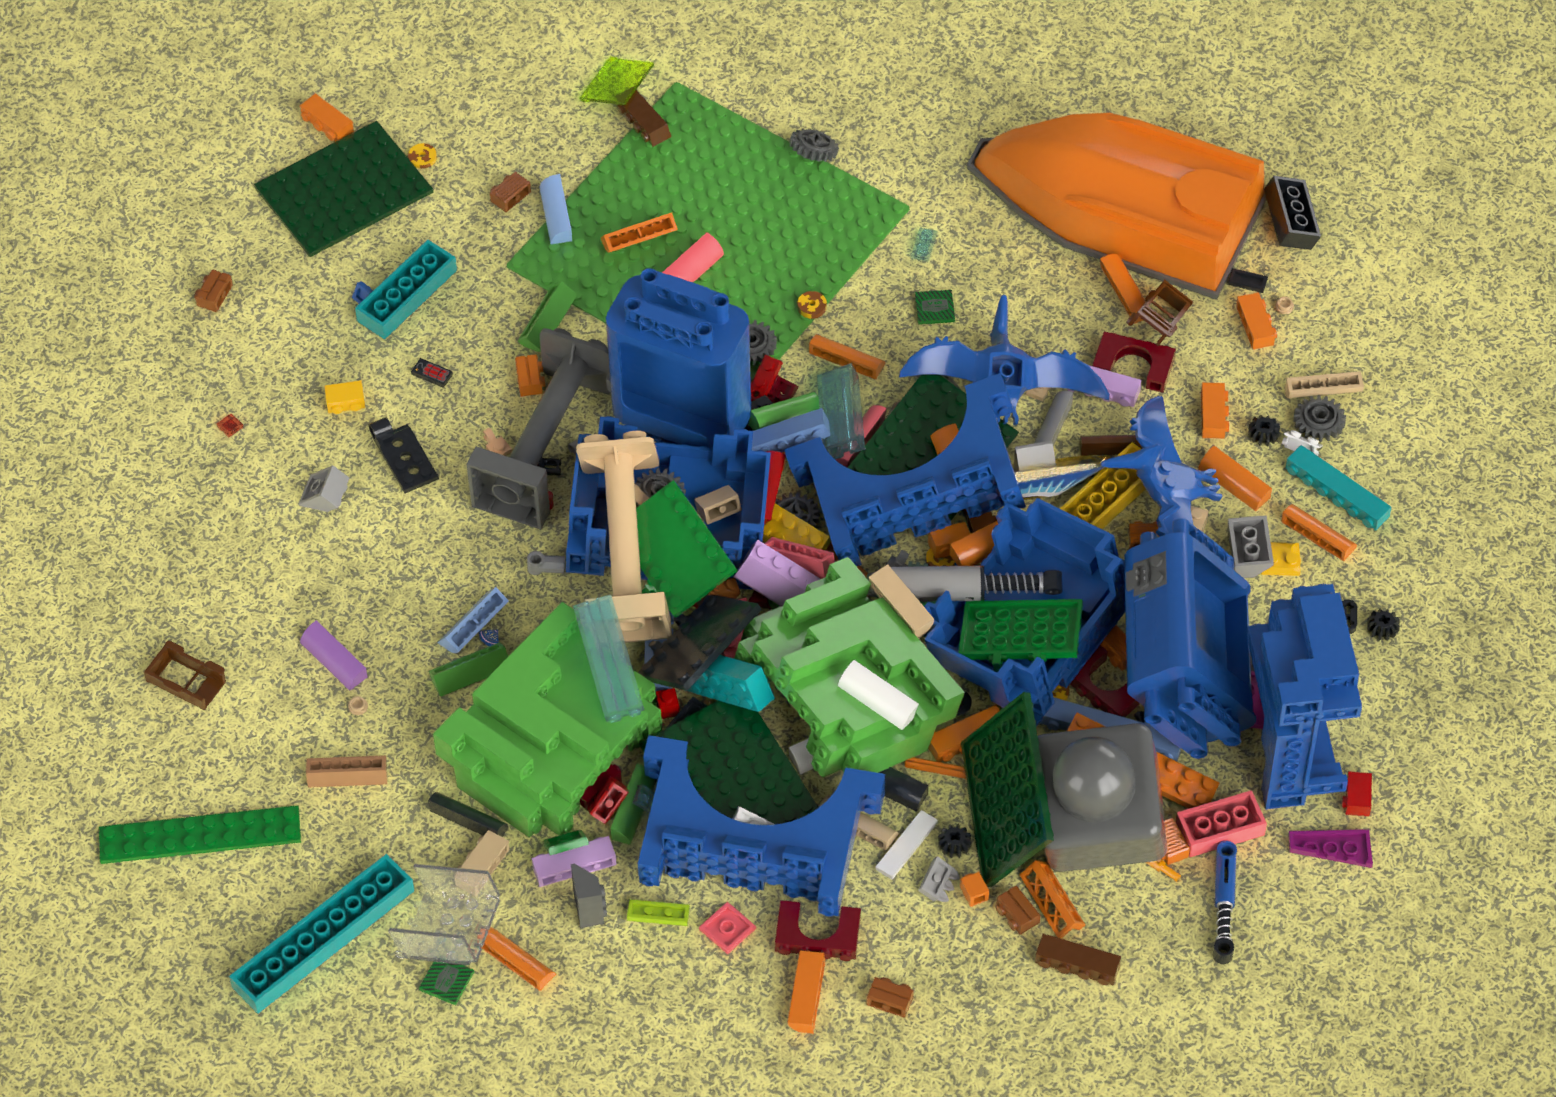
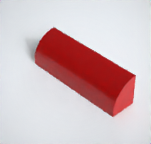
[764,451,786,525]

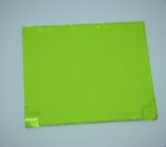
[579,56,654,105]

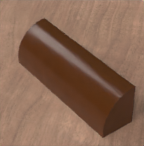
[1080,435,1143,456]

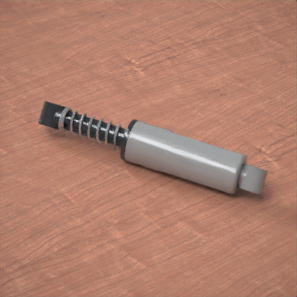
[867,566,1063,602]

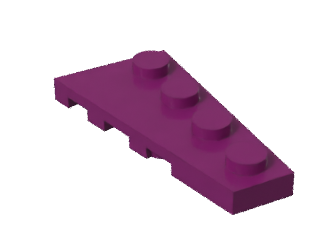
[1288,829,1373,868]

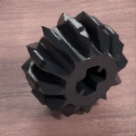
[1248,415,1280,447]
[1367,608,1400,641]
[938,824,972,858]

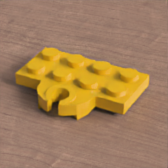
[763,504,831,551]

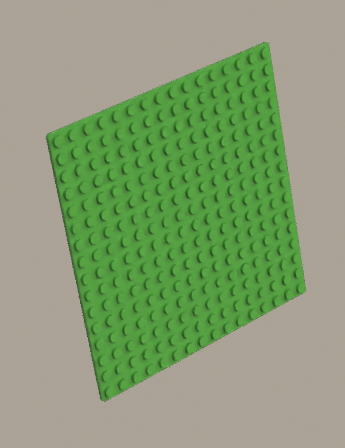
[506,82,910,383]

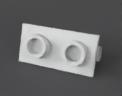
[1282,430,1323,456]

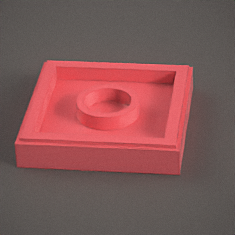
[699,902,756,954]

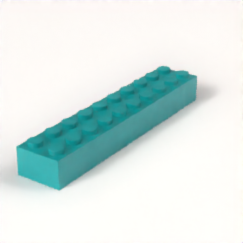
[229,854,414,1014]

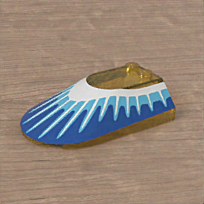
[1012,455,1115,500]

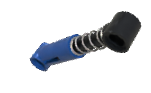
[1213,841,1237,965]

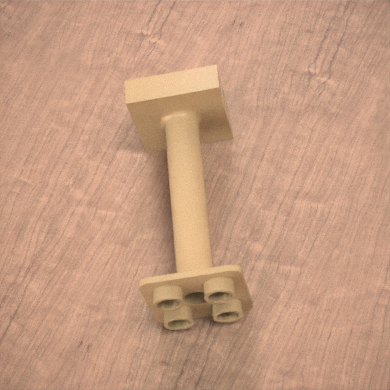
[576,431,672,645]

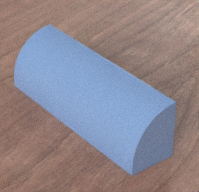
[539,174,572,244]
[437,587,509,653]

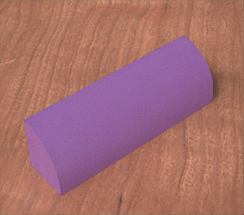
[300,620,367,691]

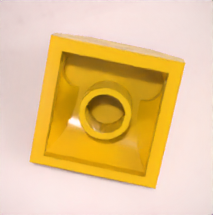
[1261,542,1301,576]

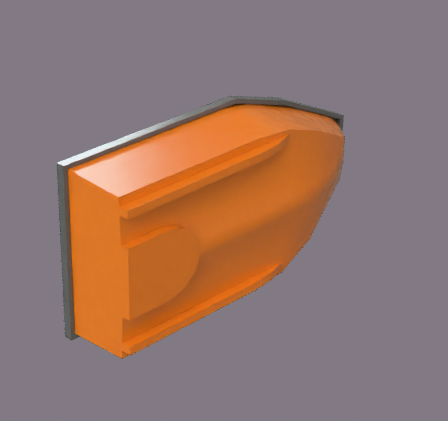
[967,113,1267,300]

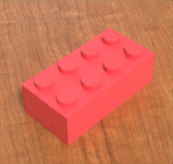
[1176,790,1267,857]

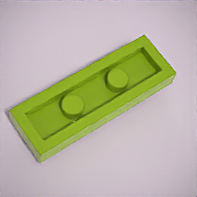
[627,899,690,926]

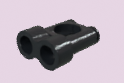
[537,458,561,475]

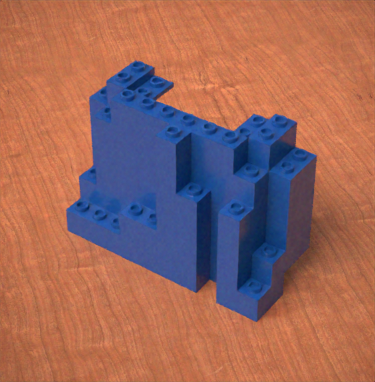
[566,416,771,590]
[923,498,1126,727]
[1247,584,1362,810]

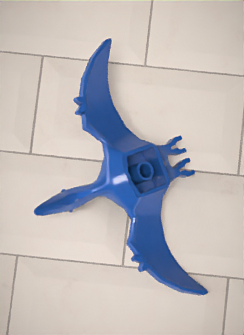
[899,295,1110,425]
[1101,396,1223,536]

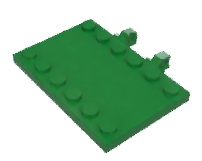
[636,480,738,618]
[958,599,1083,672]

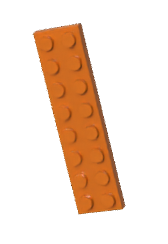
[1067,712,1220,809]

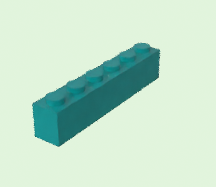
[1286,445,1392,531]

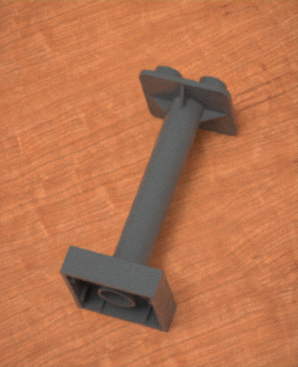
[466,328,611,530]

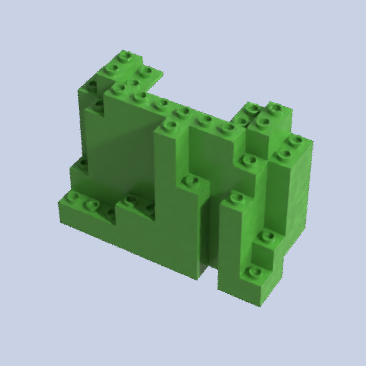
[734,557,965,778]
[433,602,662,838]

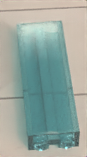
[817,363,865,459]
[573,595,645,723]

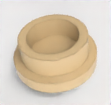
[1275,297,1294,314]
[348,696,368,715]

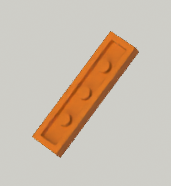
[1020,860,1086,938]

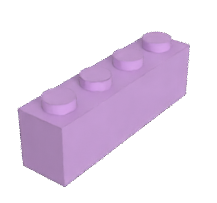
[1067,366,1142,407]
[532,836,617,887]

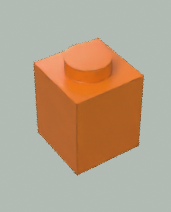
[960,872,989,907]

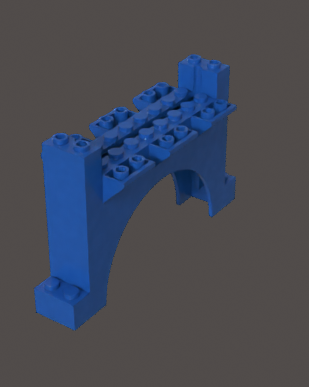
[784,373,1026,566]
[638,735,885,917]

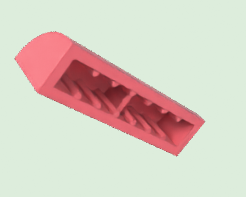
[662,233,724,282]
[833,405,887,468]
[764,537,835,579]

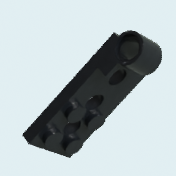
[368,417,439,494]

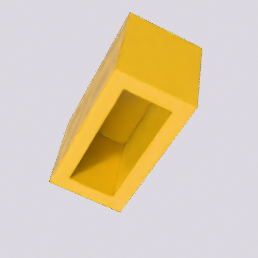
[324,380,365,414]

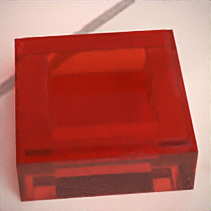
[217,413,244,438]

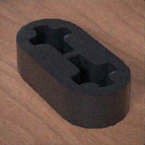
[1342,599,1357,634]

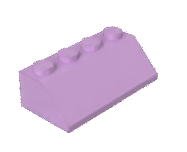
[734,540,820,606]

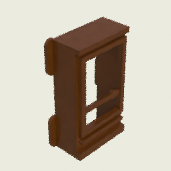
[1126,279,1193,346]
[144,641,226,711]

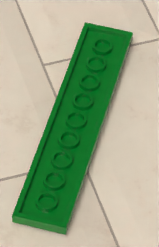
[99,805,301,864]

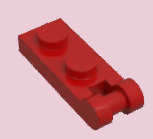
[751,354,783,402]

